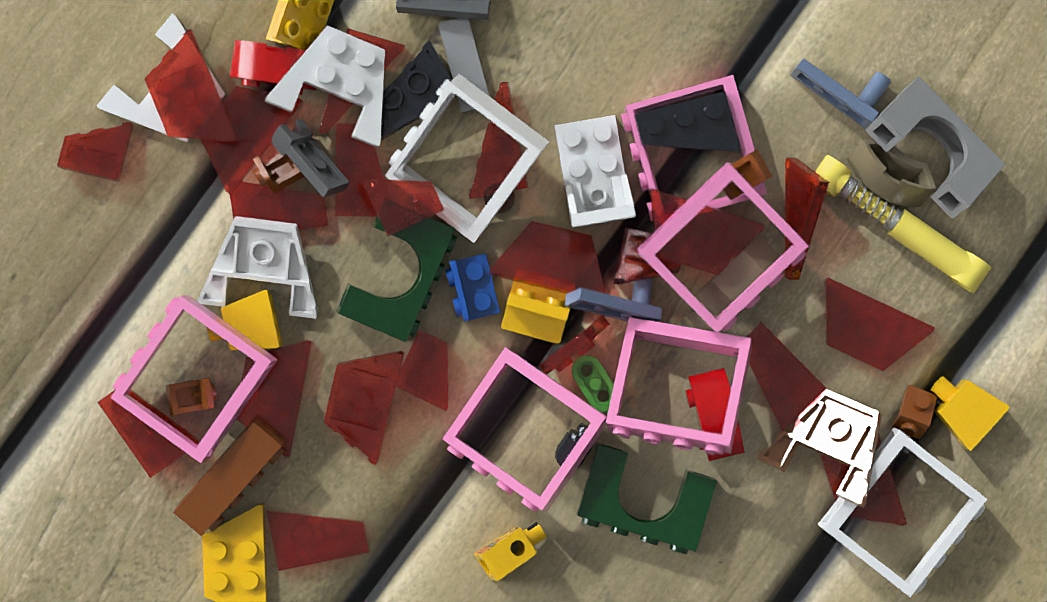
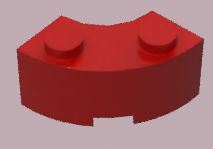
[229,40,316,95]
[685,368,745,461]

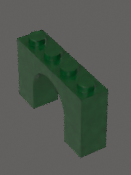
[336,198,457,342]
[577,443,717,554]

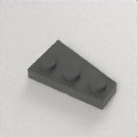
[396,0,491,20]

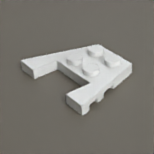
[97,13,227,143]
[265,25,385,148]
[198,216,318,319]

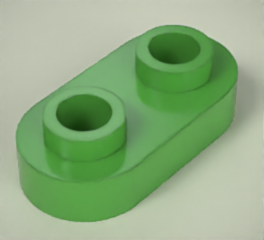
[571,355,614,412]

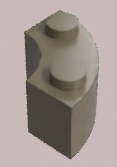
[848,138,936,207]
[696,234,780,316]

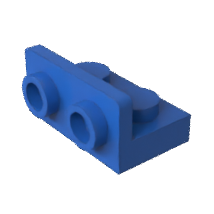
[445,253,501,322]

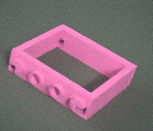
[621,75,767,226]
[637,162,808,333]
[110,295,278,463]
[606,317,752,455]
[442,347,607,512]

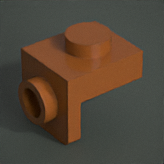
[723,150,772,200]
[253,153,305,194]
[165,378,217,415]
[892,385,937,439]

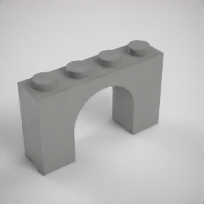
[865,76,1005,219]

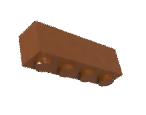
[173,415,285,536]

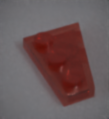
[334,123,391,217]
[227,179,329,230]
[746,322,826,431]
[97,389,201,478]
[266,510,370,571]

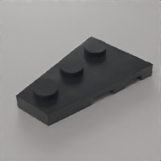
[381,40,458,141]
[634,91,740,153]

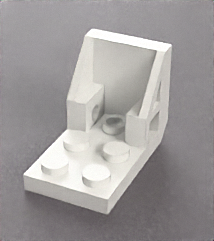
[554,115,635,228]

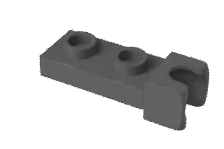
[271,119,350,198]

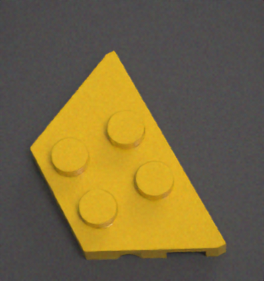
[202,504,268,602]

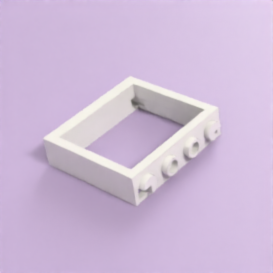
[385,74,549,243]
[818,428,987,597]

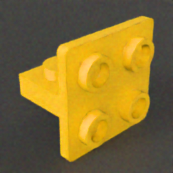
[266,0,334,50]
[501,270,575,344]

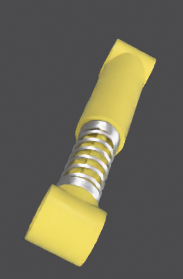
[809,155,992,294]

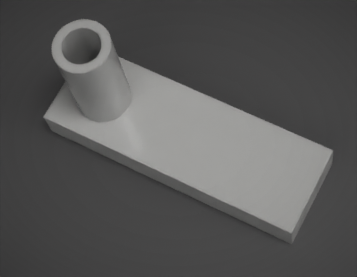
[438,18,489,113]

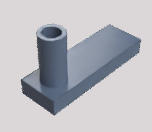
[790,58,891,129]
[565,270,662,322]

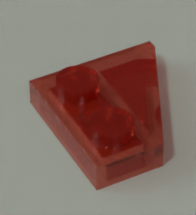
[57,122,134,182]
[362,179,444,236]
[613,228,685,285]
[539,315,610,375]
[393,330,449,411]

